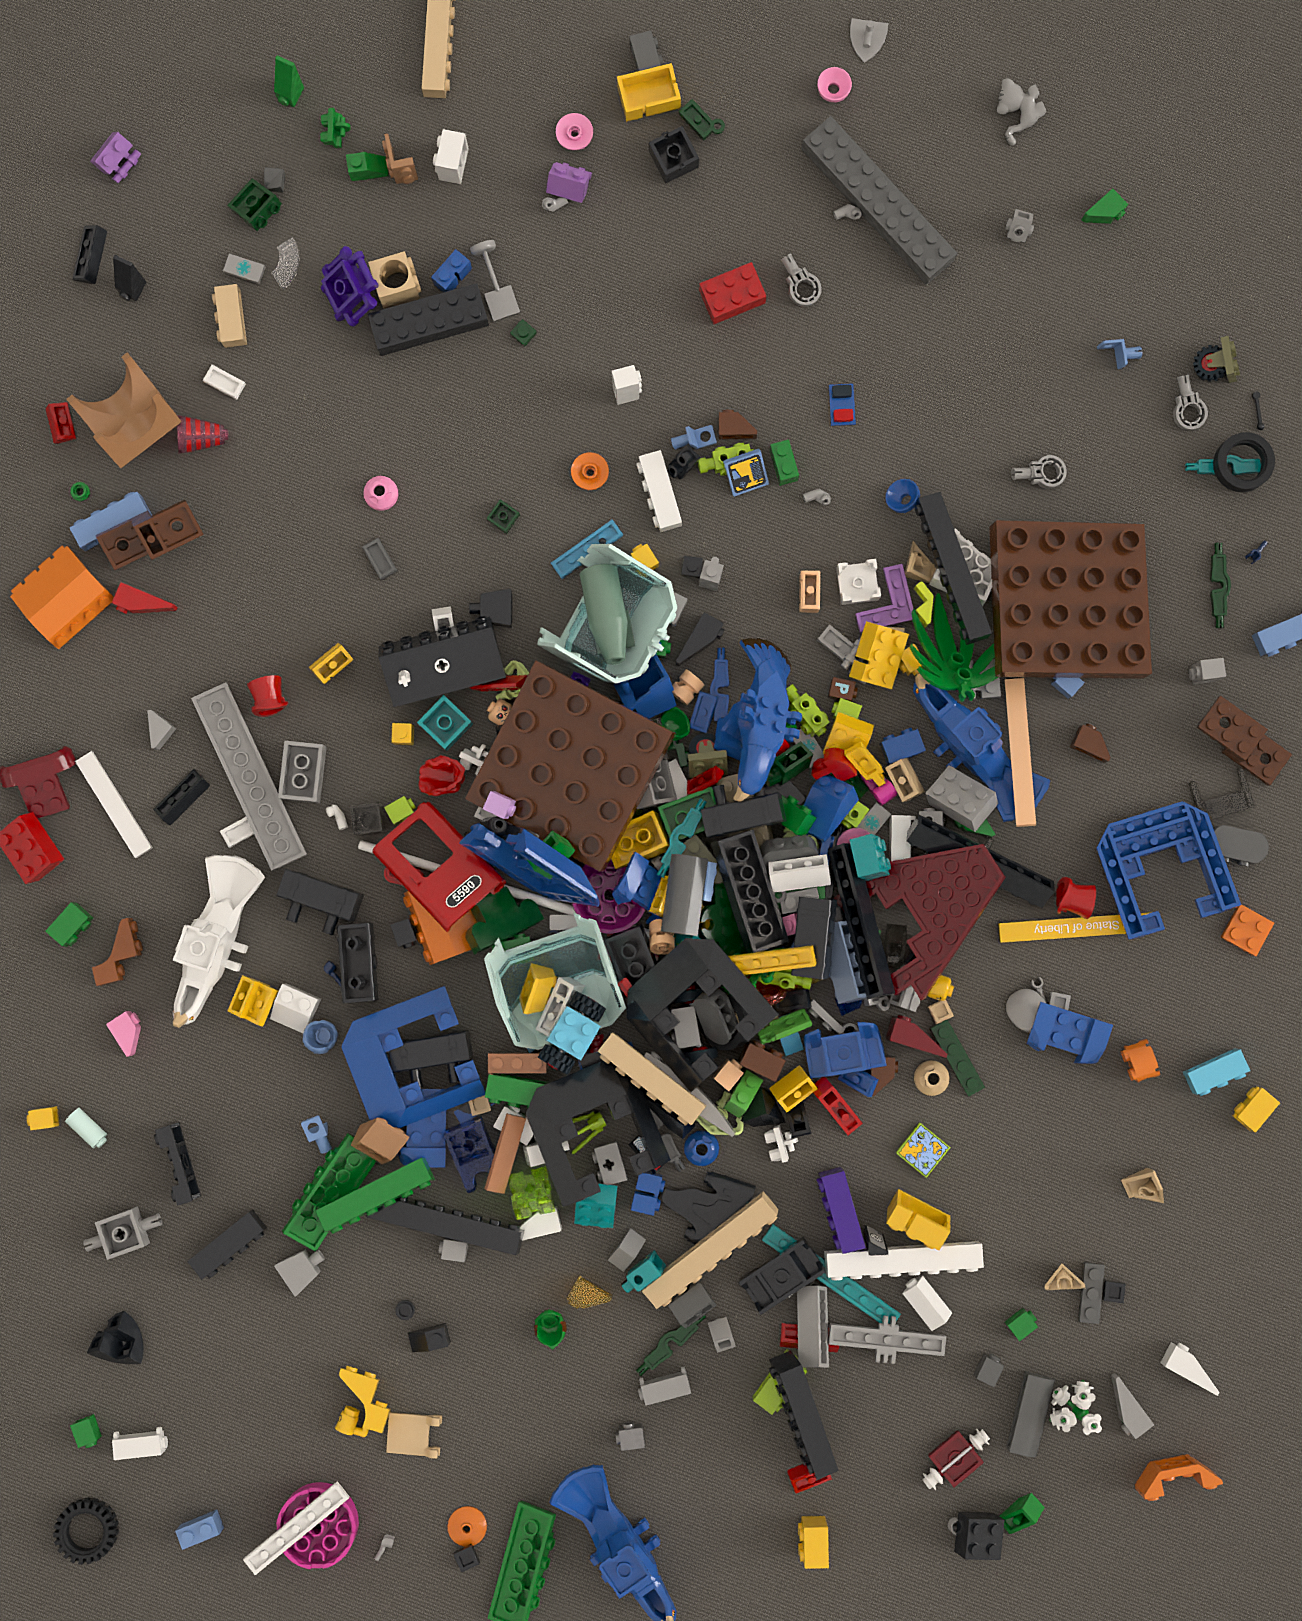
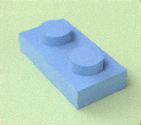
[702,862,717,902]

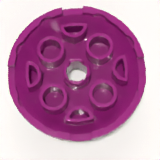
[572,859,645,934]

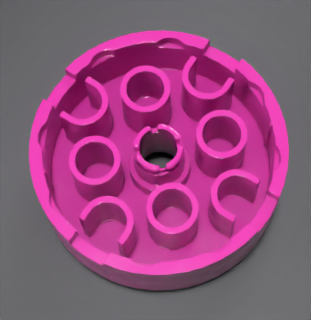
[276,1482,359,1569]

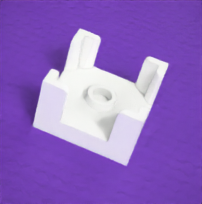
[836,559,881,605]

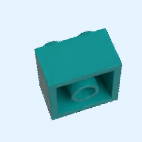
[417,695,473,751]
[849,834,891,881]
[574,1184,618,1228]

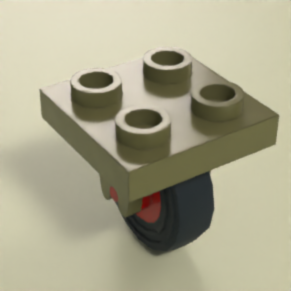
[688,733,728,779]

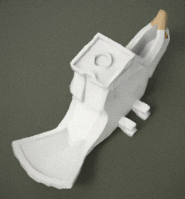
[173,855,265,1028]

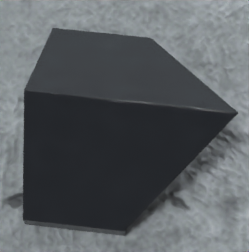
[741,1087,786,1127]

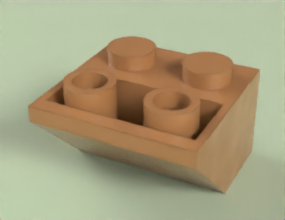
[351,1117,409,1164]

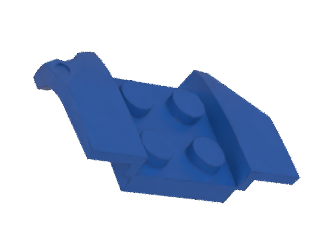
[612,852,663,924]
[1027,1002,1113,1064]
[804,1022,887,1079]
[398,1089,446,1168]

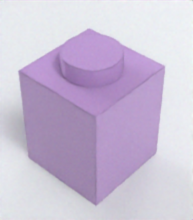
[483,791,516,819]

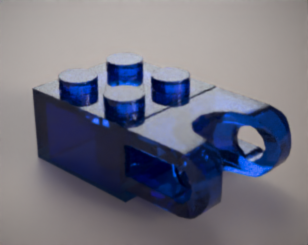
[444,1116,495,1193]

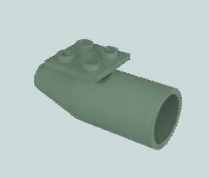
[579,564,635,665]

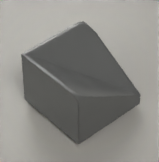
[264,167,286,192]

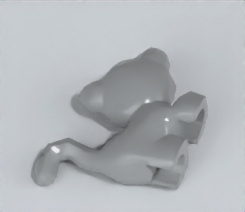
[997,78,1046,146]

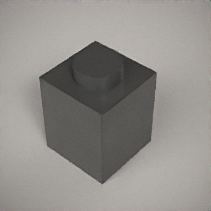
[973,1353,1004,1387]

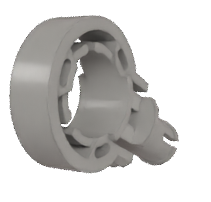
[781,254,821,307]
[1173,375,1208,430]
[1011,455,1067,489]

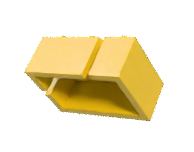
[617,63,681,122]
[849,621,909,689]
[886,1189,950,1251]

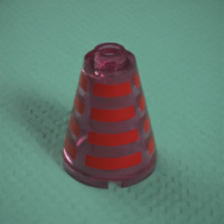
[177,415,228,454]

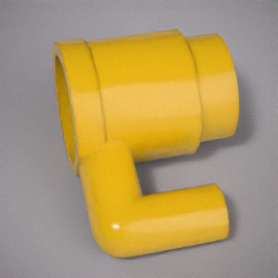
[335,1405,369,1437]

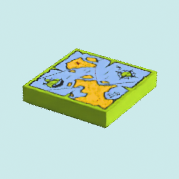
[895,1122,951,1178]

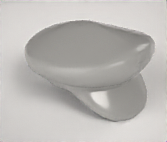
[1006,989,1046,1033]

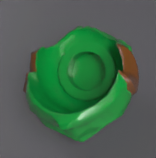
[534,1309,567,1349]

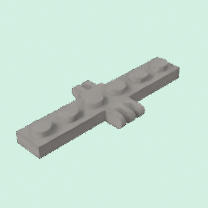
[828,1315,946,1364]

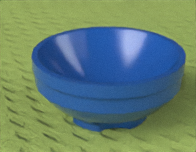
[885,479,920,513]
[684,1130,719,1166]

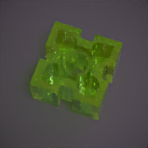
[509,1166,555,1220]

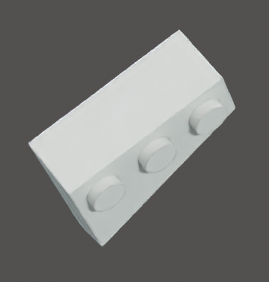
[929,528,992,606]

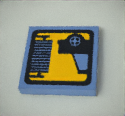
[723,449,769,496]

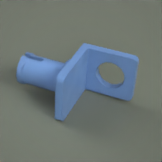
[1097,339,1142,369]
[671,425,717,450]
[301,1115,332,1153]

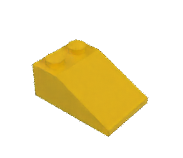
[611,810,670,869]

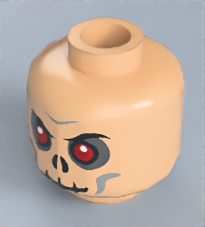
[487,699,513,725]

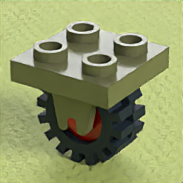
[1193,336,1240,383]

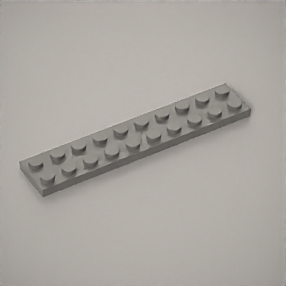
[191,682,307,871]

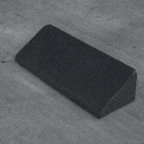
[72,225,107,284]
[153,769,210,825]

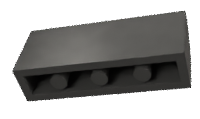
[661,854,708,936]
[1006,1371,1055,1457]

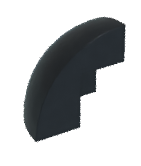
[87,1311,144,1364]

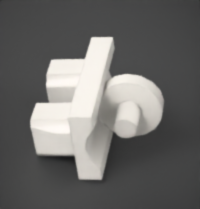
[459,744,488,775]
[764,1125,798,1163]

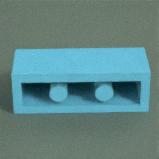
[1183,1048,1250,1096]

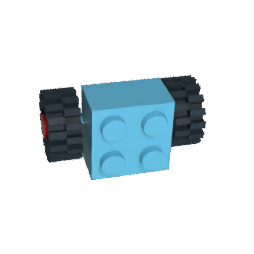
[537,991,606,1075]

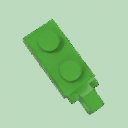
[757,1009,812,1044]

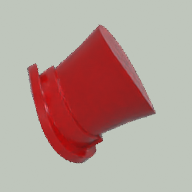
[247,675,288,717]
[1056,877,1096,919]

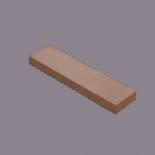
[484,1113,526,1194]

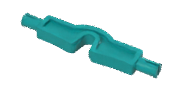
[1185,455,1261,475]
[657,798,707,878]

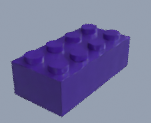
[816,1167,865,1254]

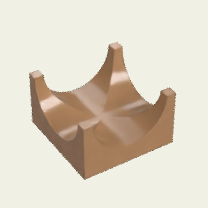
[67,353,182,468]

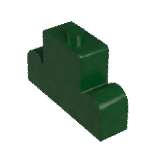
[465,886,544,955]

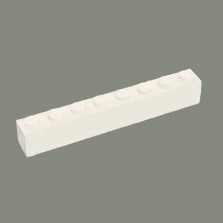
[824,1241,984,1280]

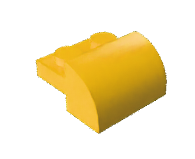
[227,975,278,1027]

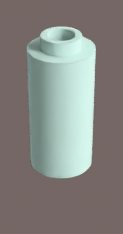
[65,1108,107,1148]

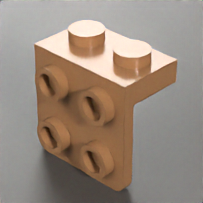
[382,134,418,184]

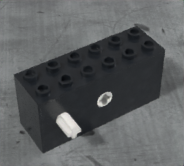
[378,616,506,707]

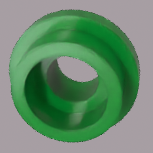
[70,482,90,501]

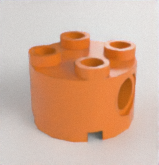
[1120,1039,1160,1083]

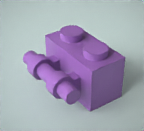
[90,132,141,183]
[546,162,592,203]

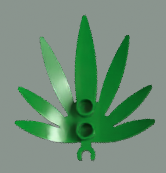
[909,593,998,702]

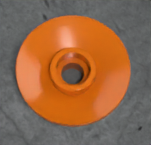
[571,452,609,490]
[448,1506,487,1547]

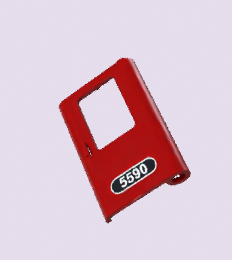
[372,802,506,932]

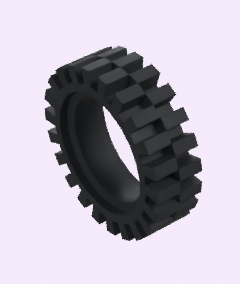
[53,1497,119,1565]

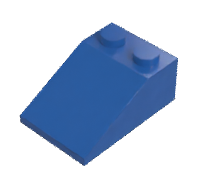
[804,774,859,842]

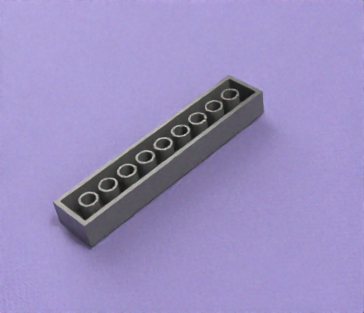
[801,116,958,285]

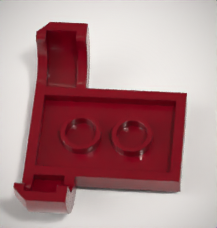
[0,746,76,819]

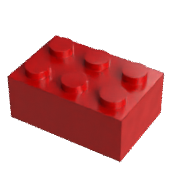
[699,262,767,325]
[0,812,65,884]

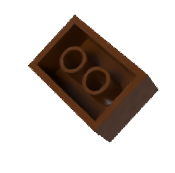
[737,1039,786,1082]

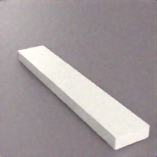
[75,751,153,858]
[243,1481,350,1575]

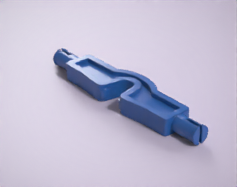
[710,648,729,722]

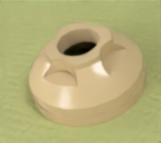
[914,1060,949,1096]

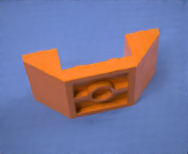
[1135,1454,1223,1501]

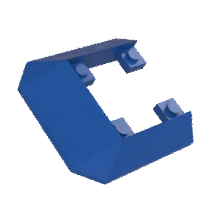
[1096,801,1241,940]
[459,824,600,907]
[341,986,486,1128]

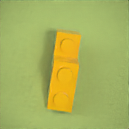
[339,1366,390,1433]

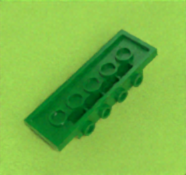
[282,1133,376,1252]
[487,1501,556,1621]

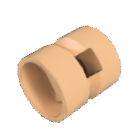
[672,669,705,706]
[649,919,675,955]

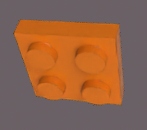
[1220,904,1274,957]

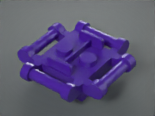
[320,246,379,327]

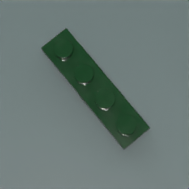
[930,1019,985,1097]

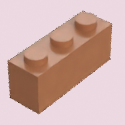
[488,1052,548,1073]

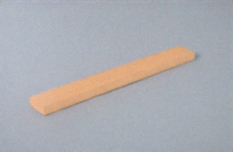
[1005,678,1036,827]

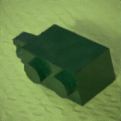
[765,741,813,787]

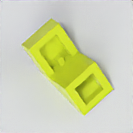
[914,581,934,627]

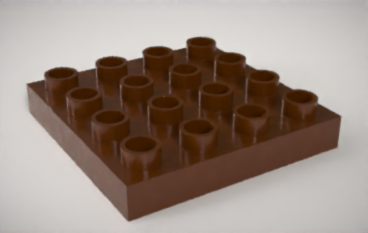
[989,520,1152,679]
[465,660,676,872]

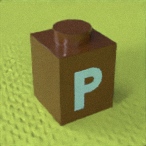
[828,677,858,702]

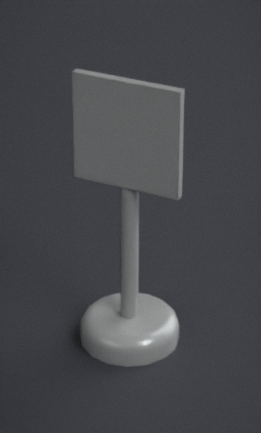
[470,240,520,321]

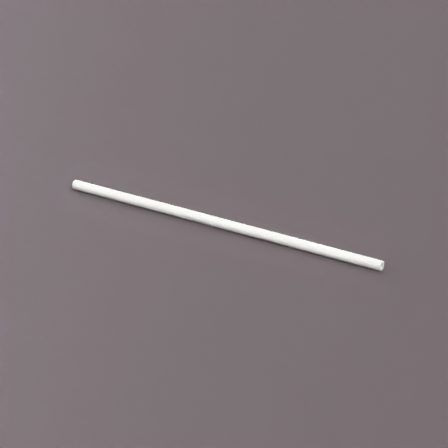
[358,840,650,940]

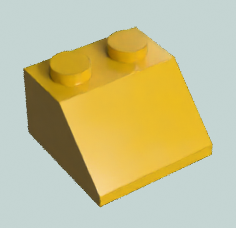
[519,963,557,1014]

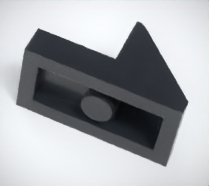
[785,1101,811,1138]

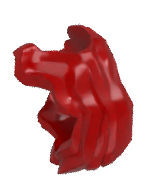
[419,755,465,796]

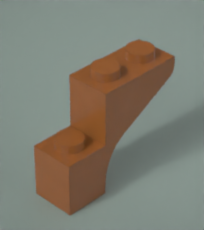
[92,918,143,986]

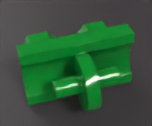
[320,108,351,148]

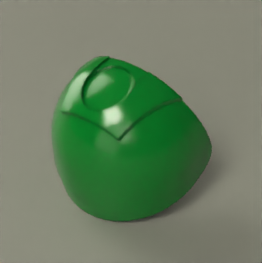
[658,707,690,741]

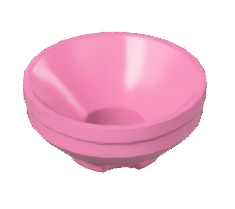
[817,67,852,103]
[364,476,398,511]

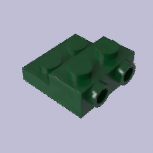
[227,178,282,231]

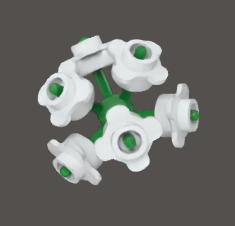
[1049,1380,1102,1435]

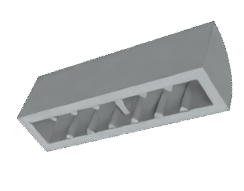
[797,1286,829,1368]

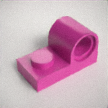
[860,774,898,806]

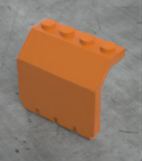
[10,545,114,649]
[403,891,477,965]

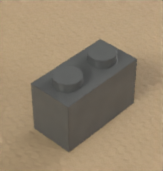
[629,30,664,72]
[668,1282,717,1329]

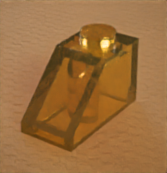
[566,1276,612,1309]

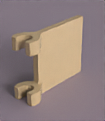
[386,1412,442,1458]

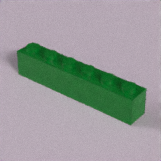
[316,1158,435,1234]

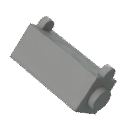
[699,557,724,592]
[638,1366,691,1406]

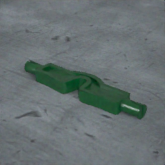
[1210,543,1231,629]
[636,1315,706,1376]

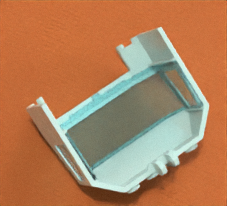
[537,544,677,684]
[484,912,626,1050]

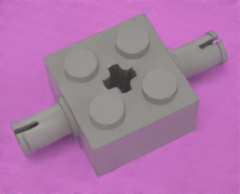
[83,1206,162,1260]

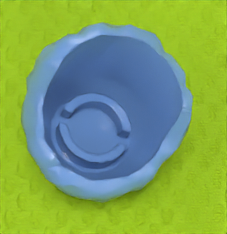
[303,1020,338,1054]

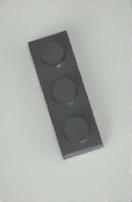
[1078,1262,1105,1324]

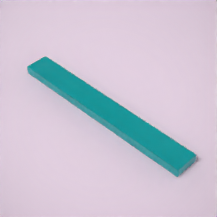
[762,1223,901,1324]

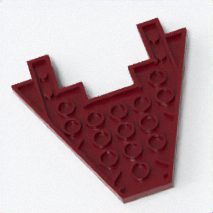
[834,844,1006,1000]

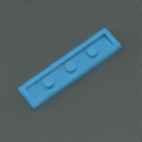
[551,520,623,579]

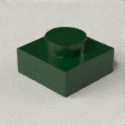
[510,319,537,347]

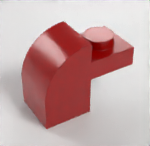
[811,748,857,781]

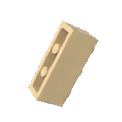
[212,284,247,348]

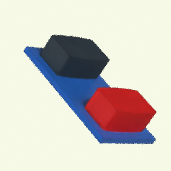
[829,384,856,426]

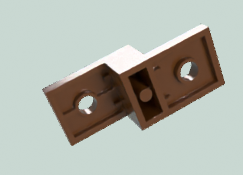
[96,500,204,570]
[1197,695,1292,786]

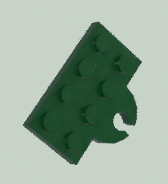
[698,882,746,956]

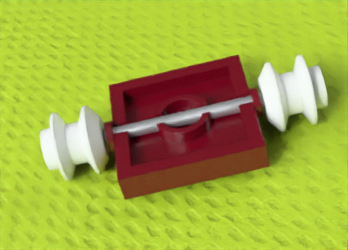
[922,1429,990,1490]

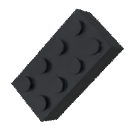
[604,924,658,998]

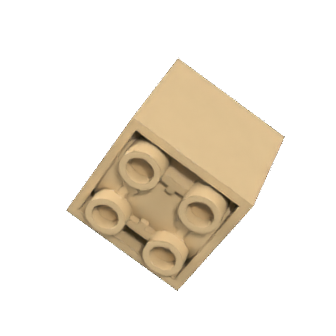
[368,251,422,309]

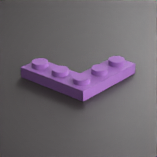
[855,564,913,633]

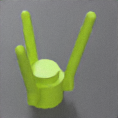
[572,1111,606,1154]

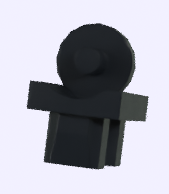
[667,443,701,480]

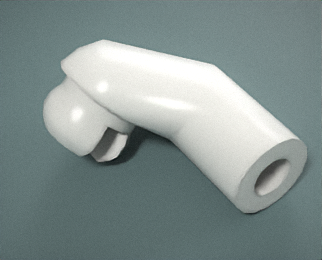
[326,805,348,830]

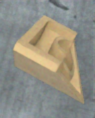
[904,541,936,583]
[1121,1168,1164,1203]
[1045,1264,1086,1290]

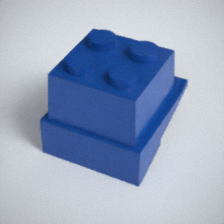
[614,654,677,719]

